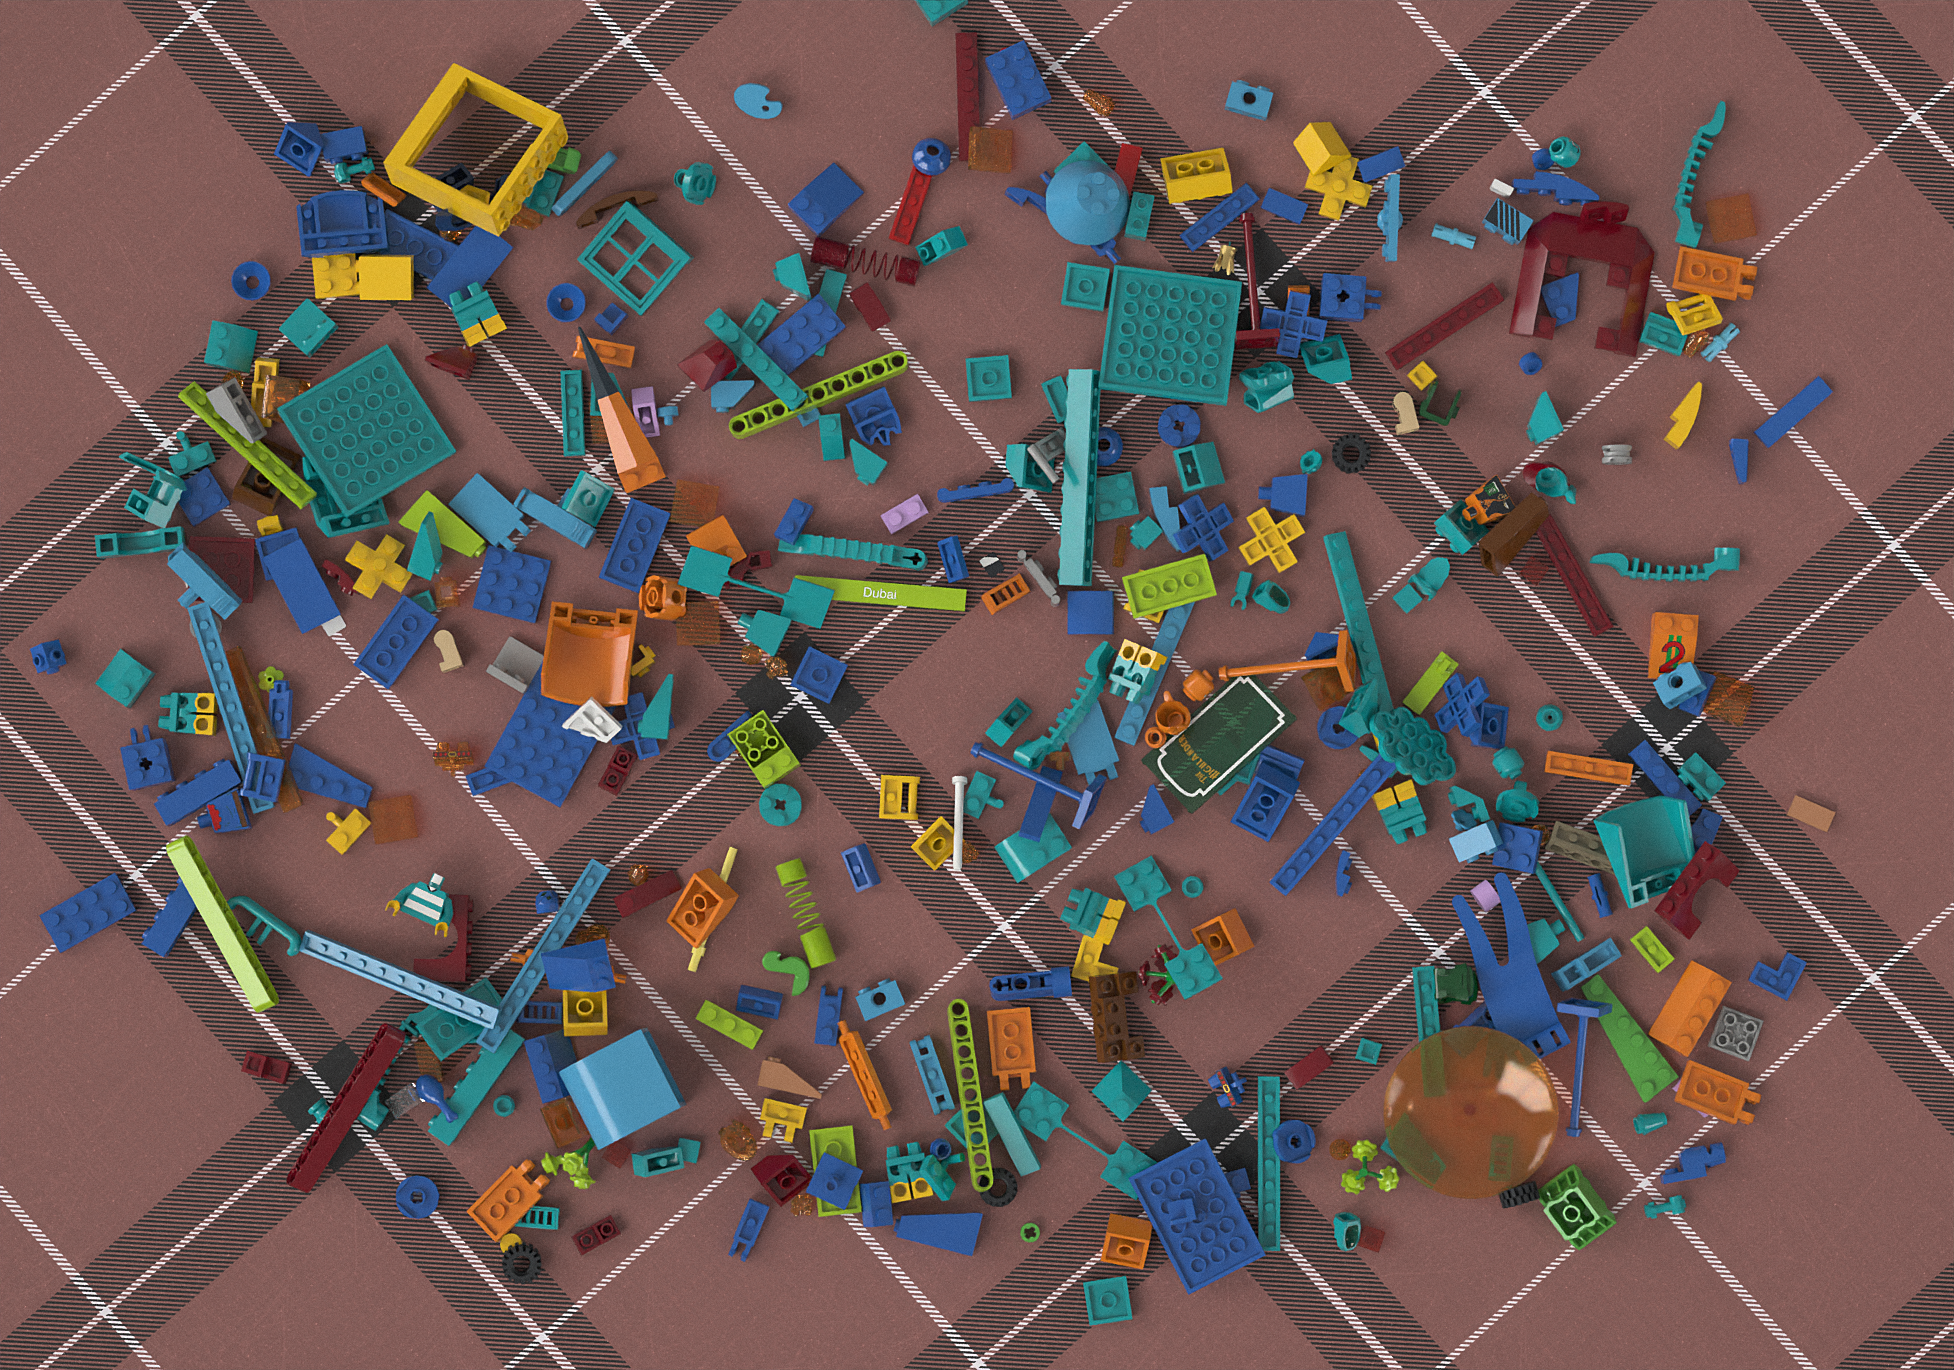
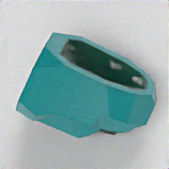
[1252,580,1290,614]
[1333,1212,1361,1252]

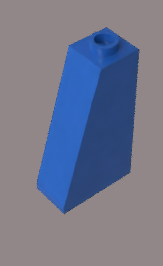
[893,1212,983,1256]

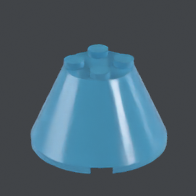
[1045,160,1130,246]

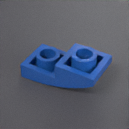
[1357,146,1406,183]
[1335,850,1353,897]

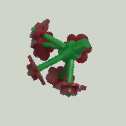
[1138,944,1177,1006]

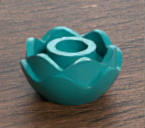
[1536,704,1563,731]

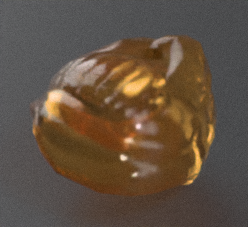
[575,924,610,950]

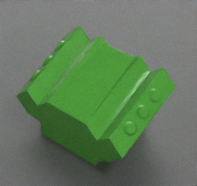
[1538,1164,1617,1251]

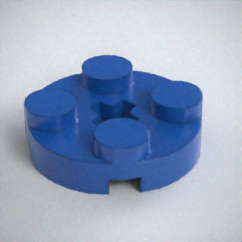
[1158,404,1201,448]
[1317,706,1358,750]
[1272,1120,1316,1163]
[396,1175,440,1219]

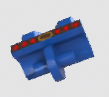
[1208,1066,1247,1108]

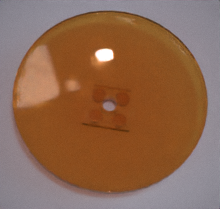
[1383,1026,1558,1199]

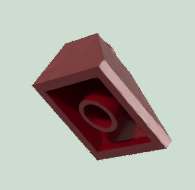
[677,339,737,392]
[425,345,478,380]
[751,1155,812,1207]

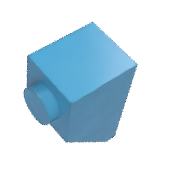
[711,380,755,413]

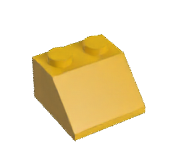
[563,990,608,1036]

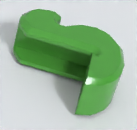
[547,147,582,174]
[762,951,810,996]

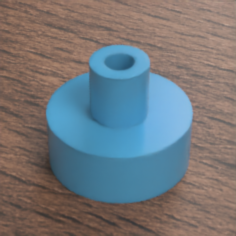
[656,406,679,426]

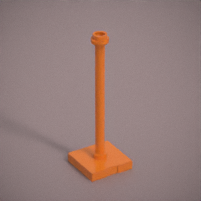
[1219,630,1357,692]

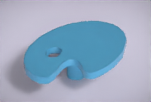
[734,83,783,119]

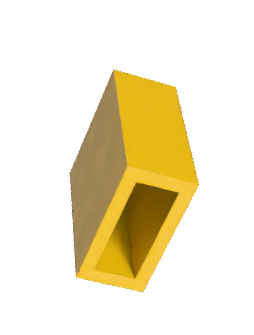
[356,254,414,300]

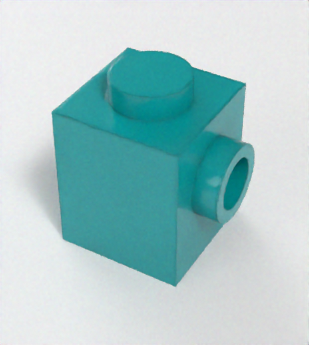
[1129,516,1163,551]

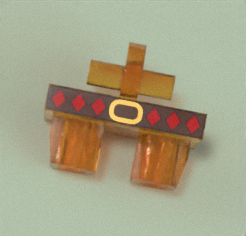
[433,742,474,777]

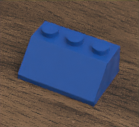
[524,1029,577,1104]

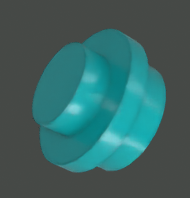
[1182,876,1203,898]
[493,1095,515,1117]

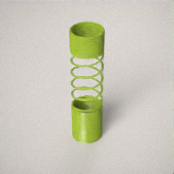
[775,858,836,968]

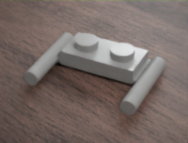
[1027,427,1066,483]
[1017,550,1060,607]

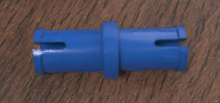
[1587,873,1613,918]

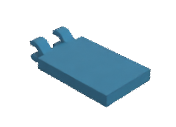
[448,473,531,552]
[1057,700,1119,785]

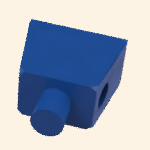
[1258,474,1308,517]

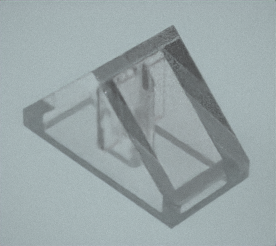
[385,1083,425,1119]

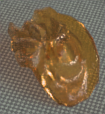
[718,1119,757,1161]

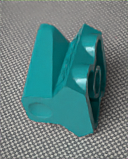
[1239,361,1294,413]

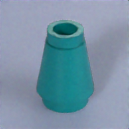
[1633,1112,1667,1135]

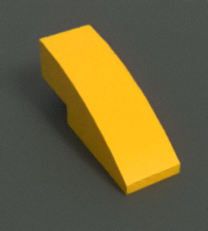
[251,357,280,427]
[1663,381,1702,450]

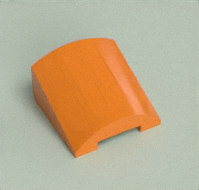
[541,601,638,707]

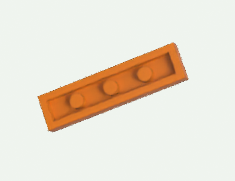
[1544,751,1633,786]

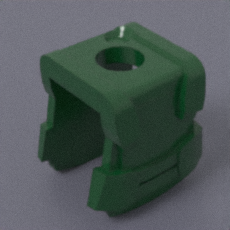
[1419,379,1462,426]
[1433,963,1478,1005]

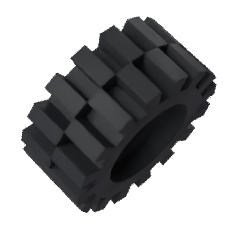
[1331,434,1371,474]
[979,1167,1018,1207]
[1498,1181,1540,1209]
[502,1242,542,1285]

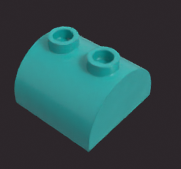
[1434,499,1489,555]

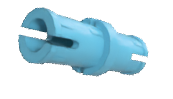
[1431,223,1476,250]
[1700,322,1740,362]

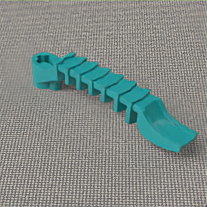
[1672,100,1726,248]
[778,534,928,571]
[1590,547,1740,582]
[1013,641,1117,770]
[357,1004,440,1131]

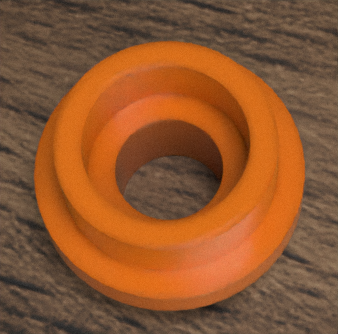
[1145,726,1167,748]

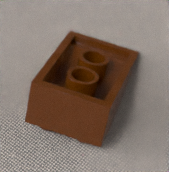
[232,437,301,516]

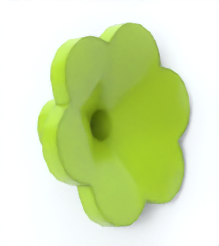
[258,666,284,693]

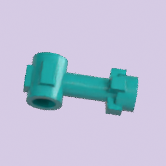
[334,157,375,184]
[1644,1195,1686,1219]

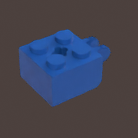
[1319,273,1382,322]
[120,725,176,791]

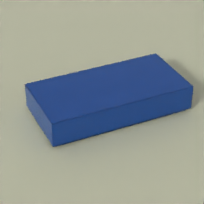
[1261,188,1308,225]

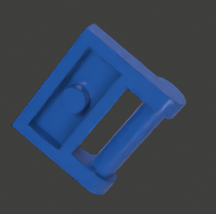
[239,752,286,802]

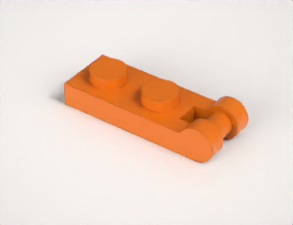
[572,336,635,369]

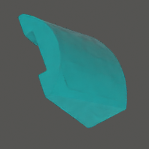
[1593,796,1695,908]

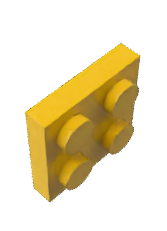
[312,253,359,299]

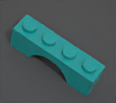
[95,526,187,559]

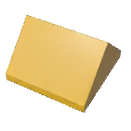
[1293,122,1351,177]
[911,816,965,871]

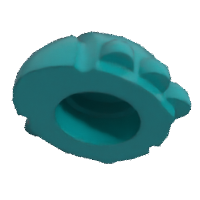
[1300,449,1323,474]

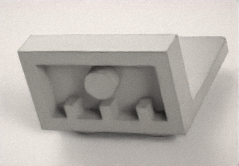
[486,637,544,694]

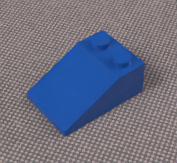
[788,163,864,237]
[1230,762,1300,842]
[541,939,616,992]

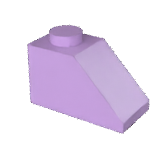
[631,386,660,437]

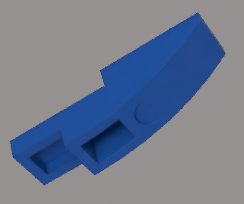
[1511,171,1599,206]

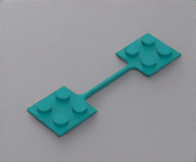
[677,545,835,629]
[1114,855,1223,1000]
[1014,1081,1157,1200]

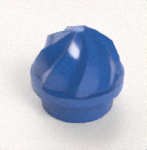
[930,1138,951,1160]

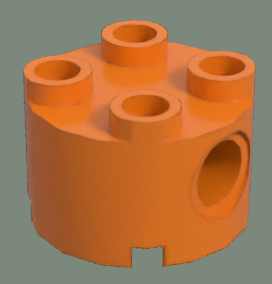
[639,575,687,621]

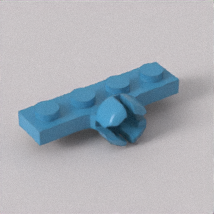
[1377,174,1403,262]

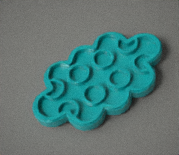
[1369,707,1456,785]

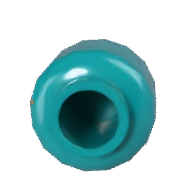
[1549,136,1581,168]
[1492,746,1525,780]

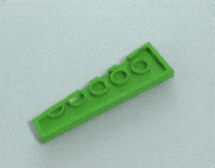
[1580,974,1679,1103]

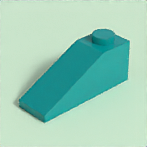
[407,511,443,581]
[638,674,674,740]

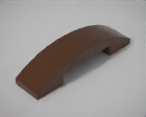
[576,191,659,229]

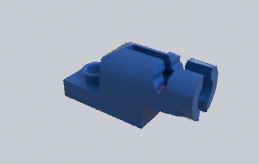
[1660,1142,1726,1184]

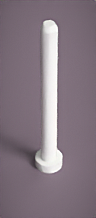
[952,776,967,871]

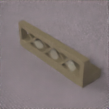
[1545,821,1615,875]

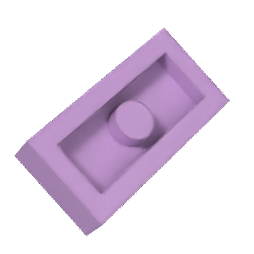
[880,494,928,535]

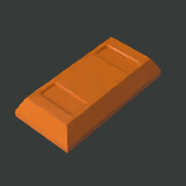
[361,172,407,207]

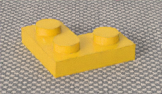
[1071,935,1119,982]

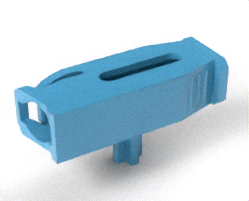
[513,487,597,549]
[167,542,243,620]

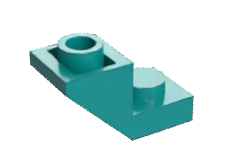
[1447,786,1490,823]

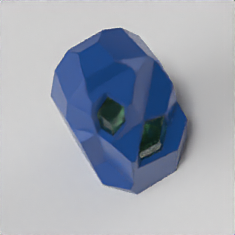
[535,890,560,914]

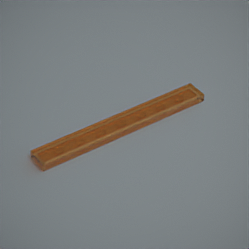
[225,646,304,813]

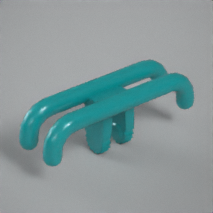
[227,895,302,956]

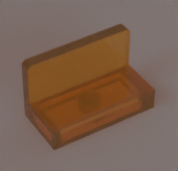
[414,1041,445,1082]

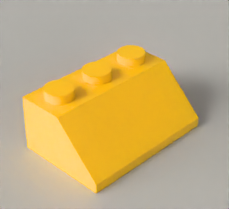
[1160,148,1233,204]

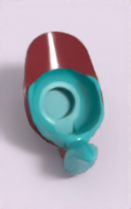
[1523,461,1577,504]

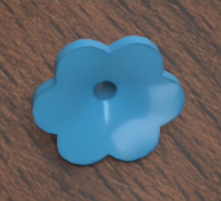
[1451,809,1477,831]

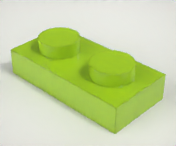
[1630,926,1675,973]

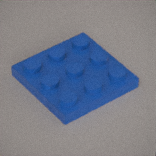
[472,545,552,624]

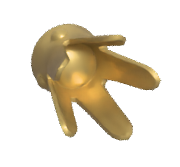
[1212,241,1237,275]

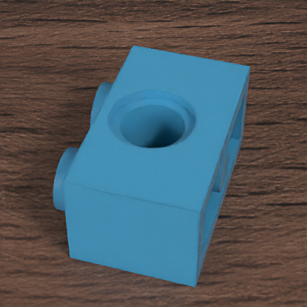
[1224,80,1273,121]
[1653,662,1707,709]
[855,978,905,1021]

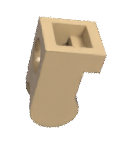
[1392,392,1419,435]
[434,630,464,673]

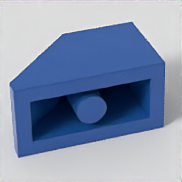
[1139,784,1174,835]

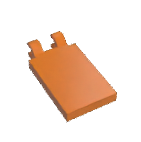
[1672,246,1758,301]
[987,1007,1036,1091]
[1674,1060,1762,1125]
[466,1159,550,1243]

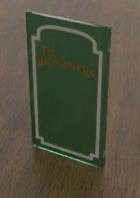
[1141,665,1297,814]

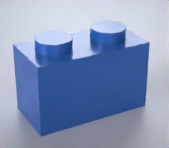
[320,126,369,165]
[859,1181,893,1227]

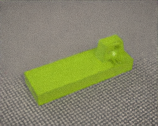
[1402,651,1459,716]

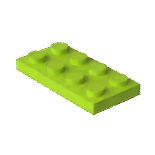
[1122,554,1217,619]
[809,1125,862,1217]

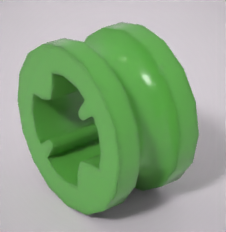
[1020,1223,1040,1243]

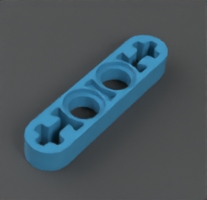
[551,151,618,217]

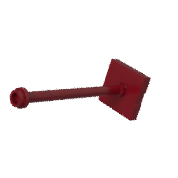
[1234,213,1280,350]

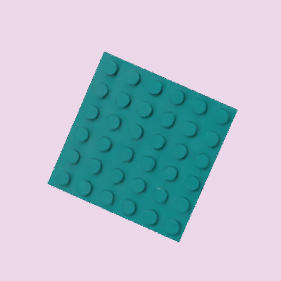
[1098,265,1242,406]
[277,344,456,519]

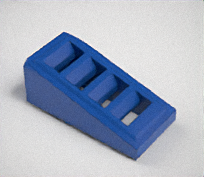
[1729,439,1749,484]
[516,1001,563,1024]

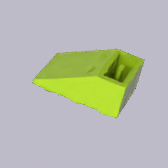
[728,710,801,789]

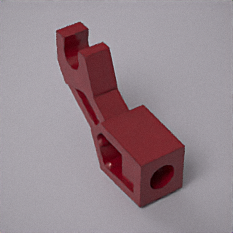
[725,550,772,590]

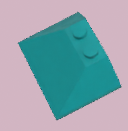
[303,456,390,538]

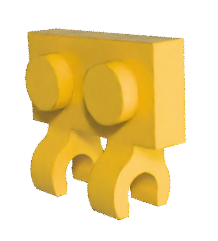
[760,1098,807,1143]

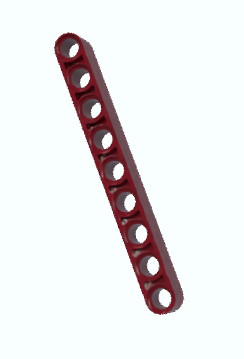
[286,1023,406,1193]

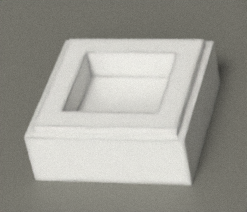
[1489,179,1514,198]

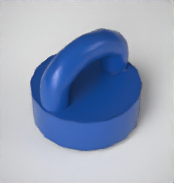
[1532,148,1554,170]
[1519,352,1543,375]

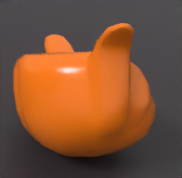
[1155,691,1191,736]

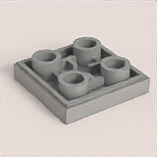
[1707,1006,1764,1061]

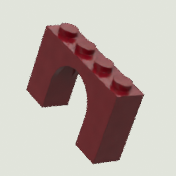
[1654,841,1740,940]
[413,894,474,982]

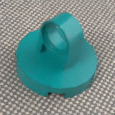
[674,162,716,205]
[1496,780,1539,822]

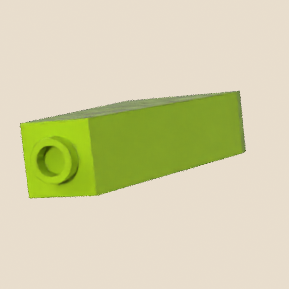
[399,490,487,559]

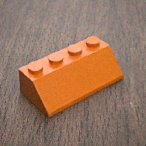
[1647,960,1732,1057]

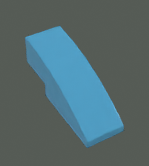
[1149,486,1181,552]
[1551,937,1622,992]

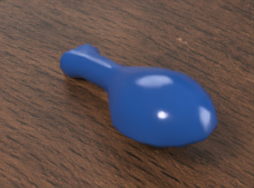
[416,1074,458,1123]

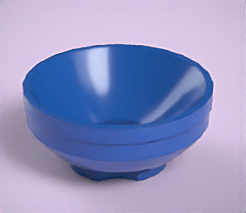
[912,138,951,175]
[231,261,271,301]
[546,283,586,322]
[1097,427,1123,466]

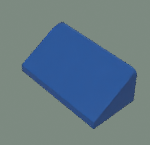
[841,843,881,893]
[735,985,783,1020]

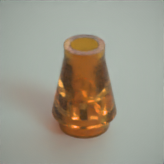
[1083,89,1116,117]
[1682,329,1711,359]

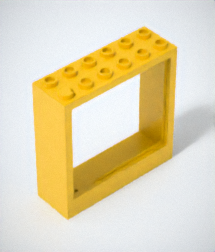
[383,63,568,237]

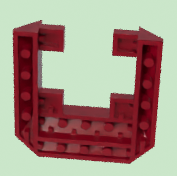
[1509,212,1655,358]

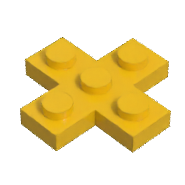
[1305,157,1373,221]
[1239,507,1305,573]
[345,534,413,599]

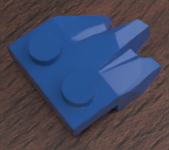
[845,386,902,446]

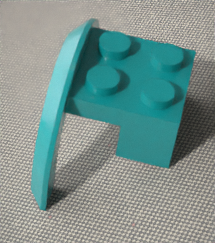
[119,452,187,529]

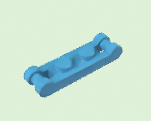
[909,1035,955,1115]

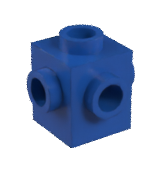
[30,639,67,675]

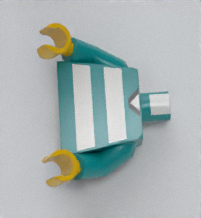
[385,873,454,937]

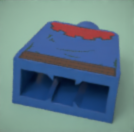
[197,788,252,834]

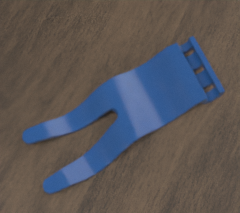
[1452,872,1571,1072]

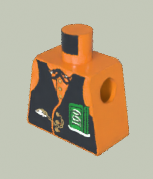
[1462,475,1516,525]

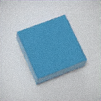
[797,402,821,428]

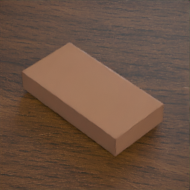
[1786,795,1836,832]

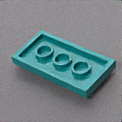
[415,977,502,1061]

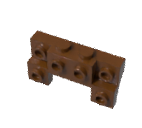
[1089,971,1145,1063]

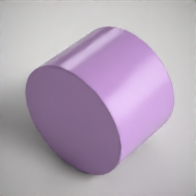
[1470,880,1500,913]

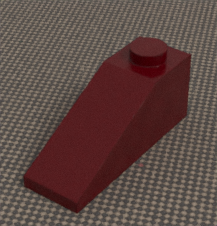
[613,870,682,918]

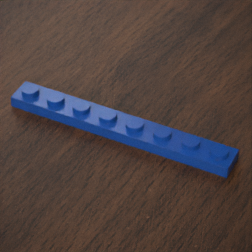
[1269,753,1397,896]

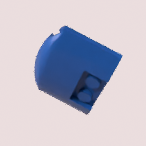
[296,190,388,258]

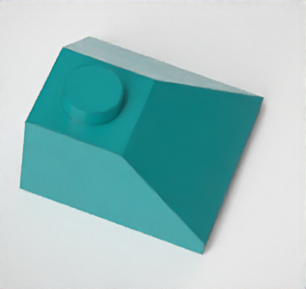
[773,253,812,301]
[1299,334,1352,384]
[1526,391,1564,445]
[1005,444,1055,493]
[1338,678,1378,738]
[1092,1060,1152,1122]

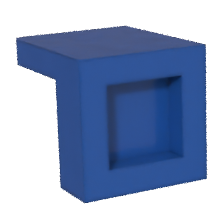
[594,303,628,336]
[1167,1197,1197,1225]

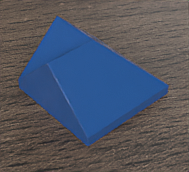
[274,122,324,177]
[1305,632,1340,685]
[1469,702,1509,750]

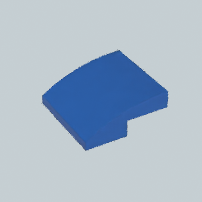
[1067,591,1114,635]

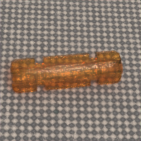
[1112,525,1128,568]

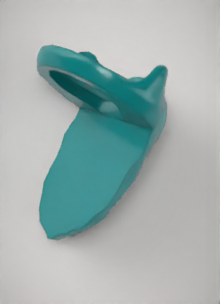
[1408,557,1450,601]

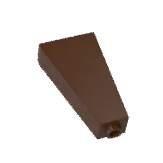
[1478,492,1549,577]

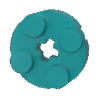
[759,783,802,826]

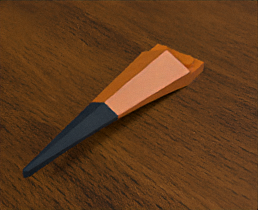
[578,326,666,493]

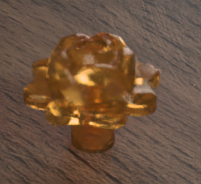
[765,657,788,679]
[962,841,979,864]
[790,1194,813,1217]

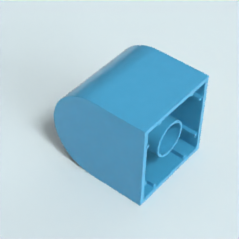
[559,1028,687,1150]

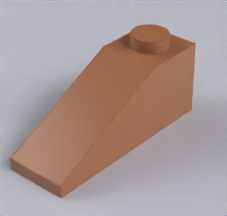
[757,1056,823,1099]

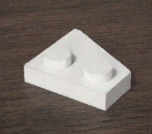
[562,696,623,743]

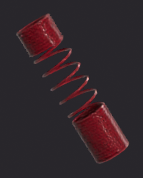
[810,236,920,287]

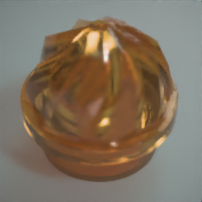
[221,369,244,389]
[741,644,763,665]
[627,864,649,886]
[1329,1139,1351,1160]

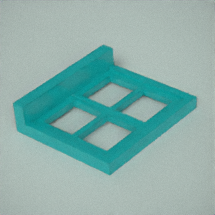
[577,201,694,316]

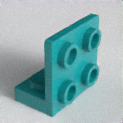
[522,170,564,217]
[279,299,339,358]

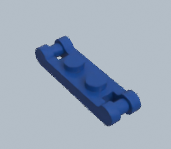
[937,478,1014,503]

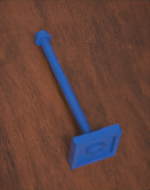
[971,742,1107,829]
[1557,998,1612,1137]
[806,1152,863,1210]

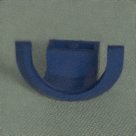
[432,163,507,231]

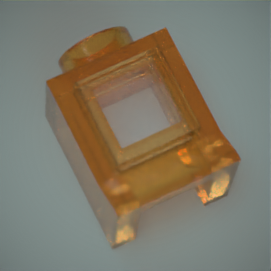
[434,577,460,609]

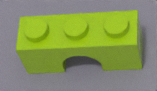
[696,1000,764,1050]

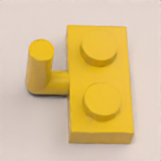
[326,808,372,855]

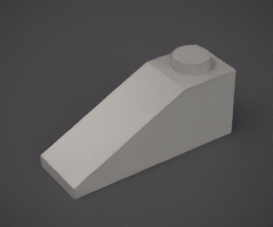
[206,378,267,444]

